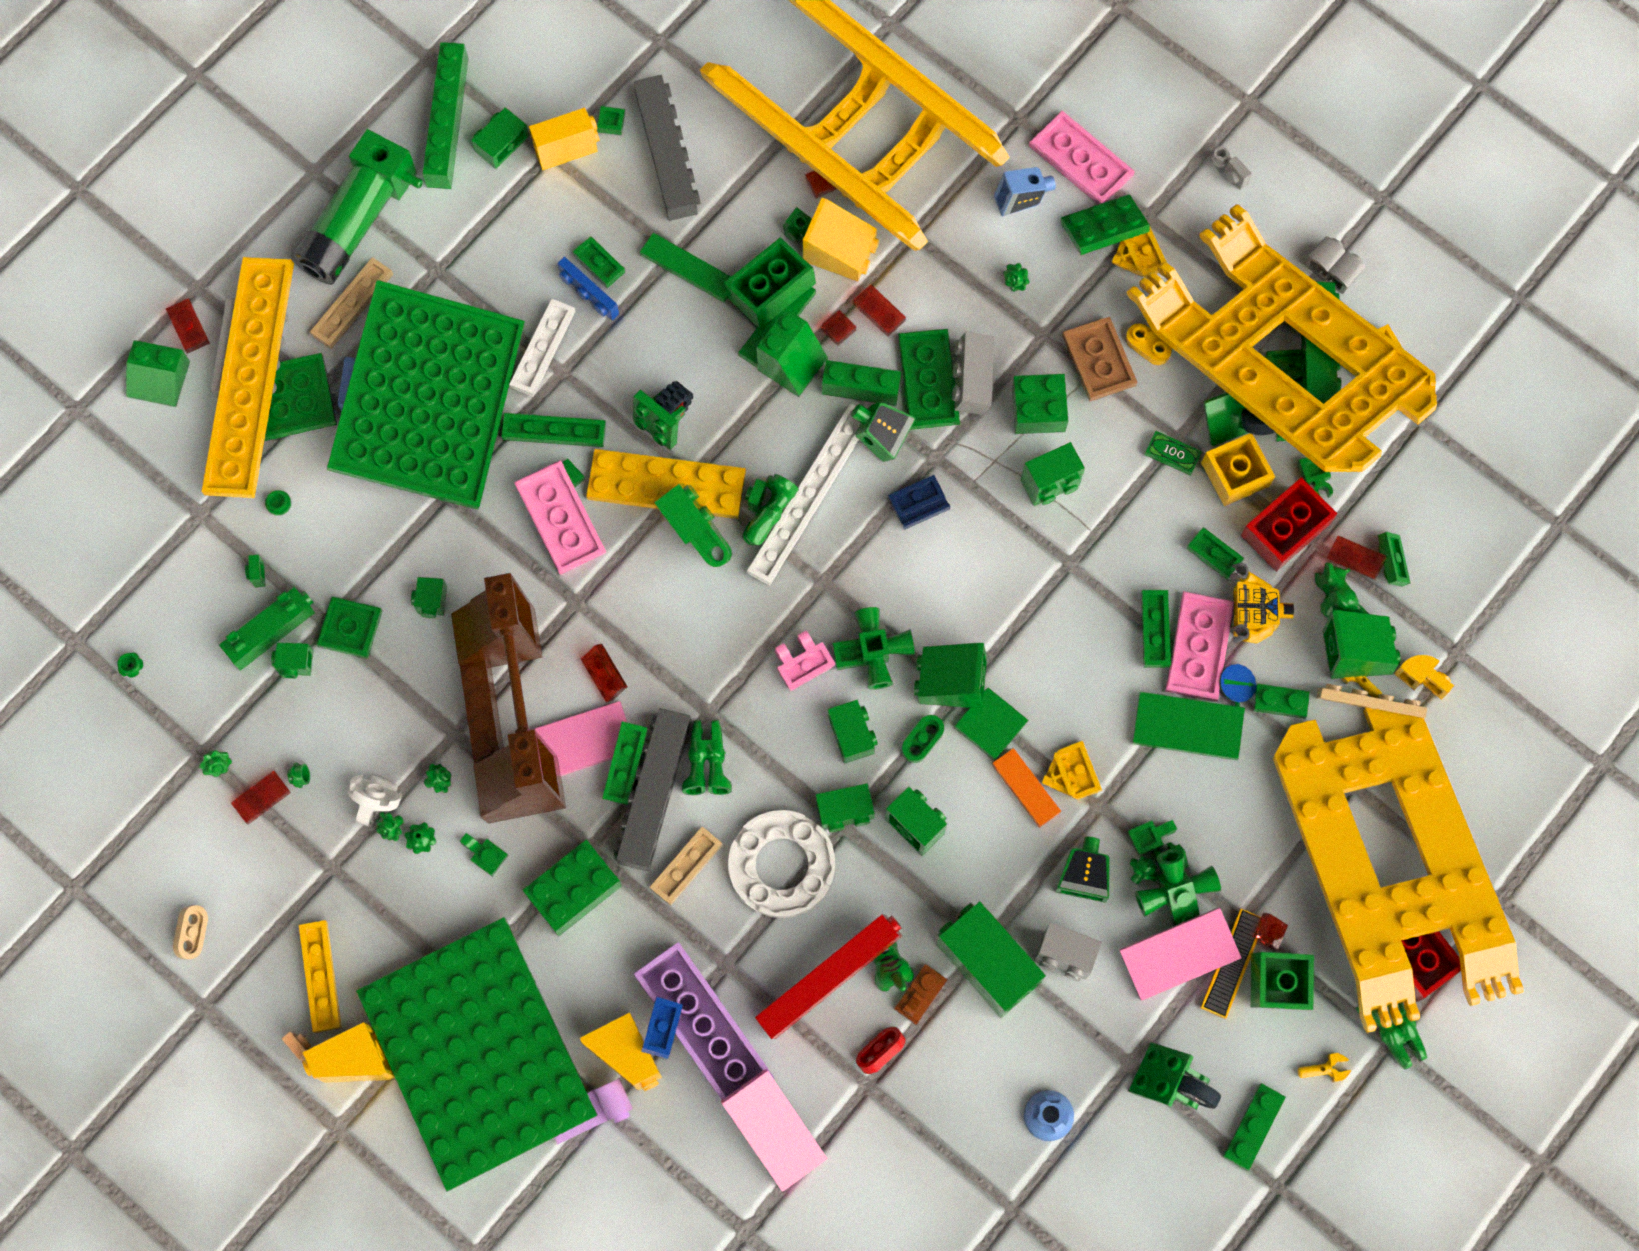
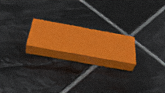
[992,748,1061,828]

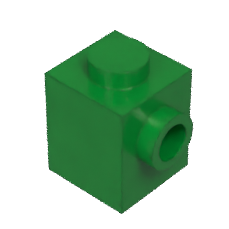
[411,577,447,618]
[271,642,314,679]

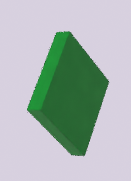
[316,596,383,659]
[954,688,1029,761]

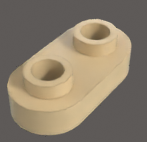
[173,905,208,959]

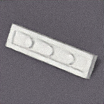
[509,299,575,397]

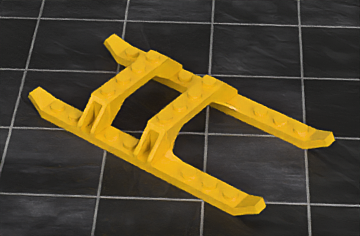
[700,0,1010,251]

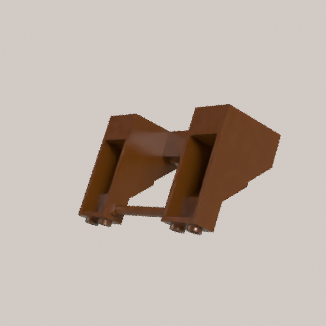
[451,573,566,824]

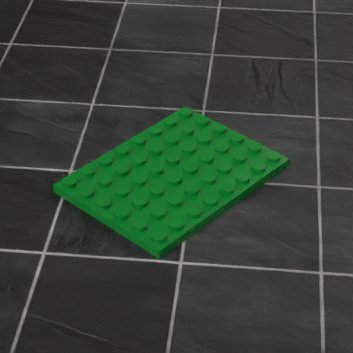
[327,280,525,510]
[356,917,598,1192]

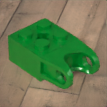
[654,483,732,567]

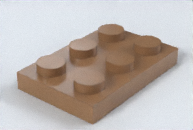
[1062,316,1138,402]

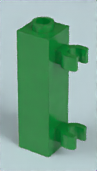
[219,587,315,671]

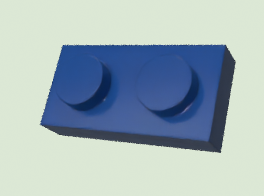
[641,997,683,1059]

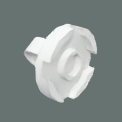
[347,775,402,827]

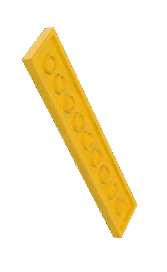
[201,257,294,498]

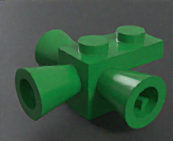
[833,607,915,690]
[1135,850,1221,926]

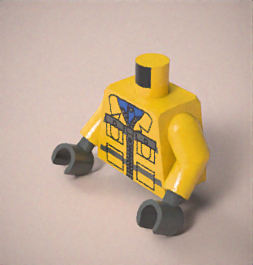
[1230,563,1294,644]

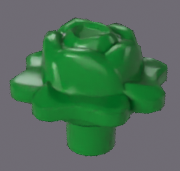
[1003,263,1030,292]
[199,750,232,777]
[424,764,451,793]
[376,812,404,841]
[404,822,437,854]
[1130,856,1157,885]

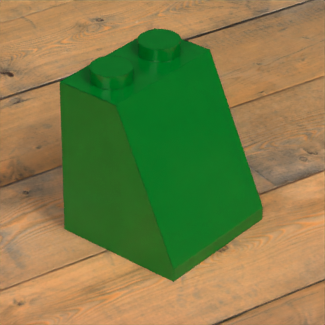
[757,308,828,397]
[1322,610,1401,679]
[914,643,987,709]

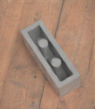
[952,331,994,415]

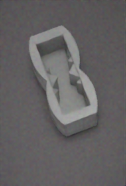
[1304,236,1366,294]

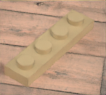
[310,257,393,349]
[1316,684,1427,718]

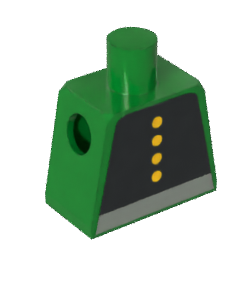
[851,402,916,462]
[1055,836,1110,903]

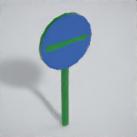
[1219,664,1256,707]

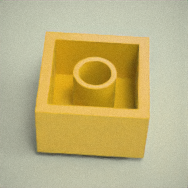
[1201,433,1275,507]

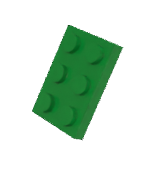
[1061,194,1150,255]

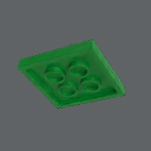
[264,353,337,441]

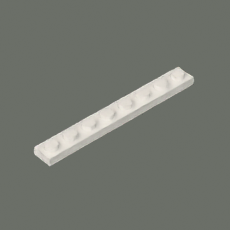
[747,403,860,586]

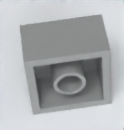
[1034,922,1102,981]

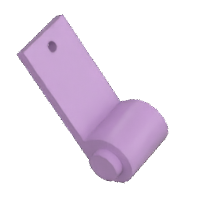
[555,1078,633,1145]

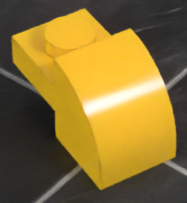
[1394,655,1454,700]

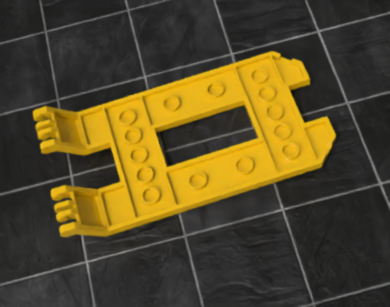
[1127,204,1437,472]
[1273,707,1523,1033]

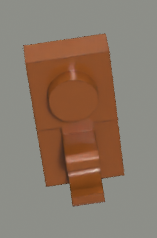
[894,964,948,1025]

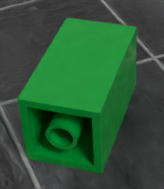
[936,901,1046,1018]

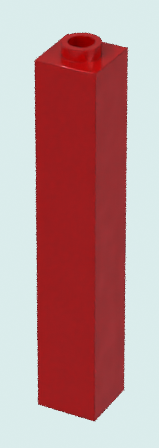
[755,914,902,1039]

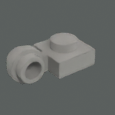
[1210,147,1252,190]

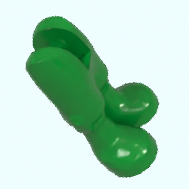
[742,474,799,546]
[682,720,732,795]
[1355,1003,1428,1070]

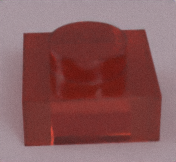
[805,170,837,199]
[821,310,856,346]
[1253,913,1288,950]

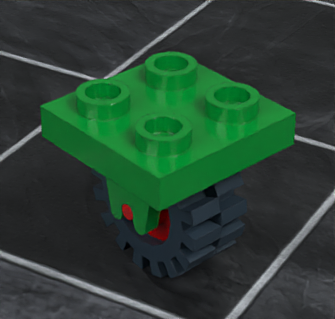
[633,381,694,450]

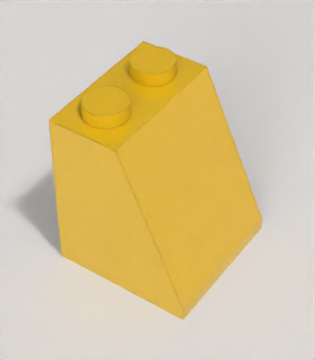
[803,198,879,282]
[580,1012,663,1092]
[302,1022,395,1083]

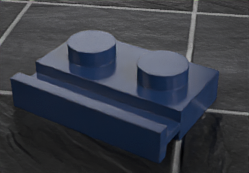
[888,475,951,530]

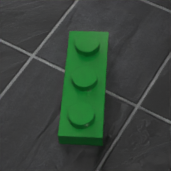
[1141,590,1171,668]
[602,721,648,805]
[1223,1083,1286,1171]

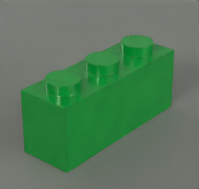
[822,360,901,406]

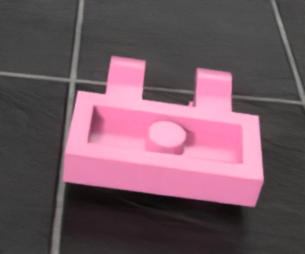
[775,630,836,692]

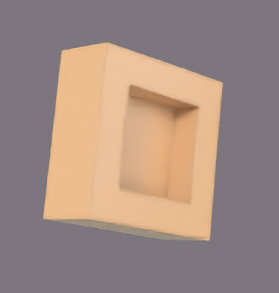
[282,1031,311,1061]

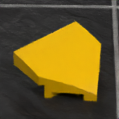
[1112,228,1167,278]
[1042,741,1103,800]

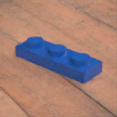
[558,256,619,321]

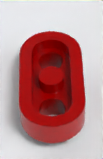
[856,1027,905,1074]

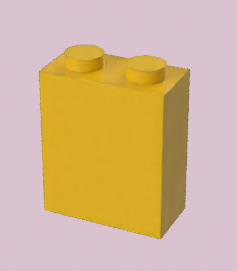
[529,107,600,171]

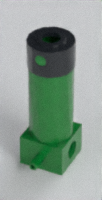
[291,129,423,285]

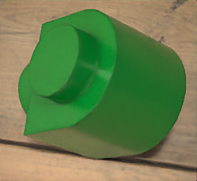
[783,207,812,242]

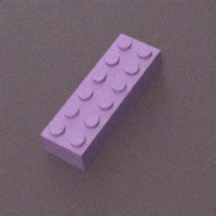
[634,942,774,1101]

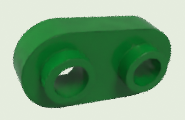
[902,715,944,763]

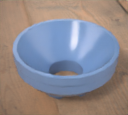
[1024,1090,1074,1141]

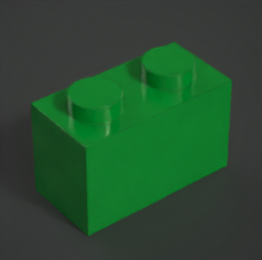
[472,107,529,169]
[827,699,878,764]
[816,783,875,832]

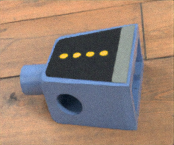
[994,167,1056,217]

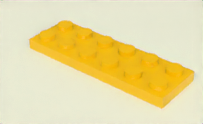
[586,449,746,519]

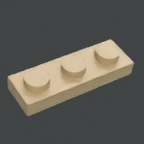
[650,827,723,906]

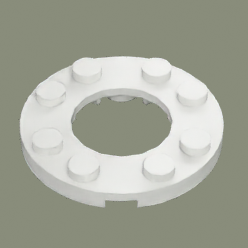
[728,810,835,918]

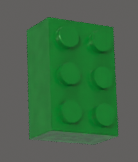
[724,237,816,329]
[523,839,622,936]

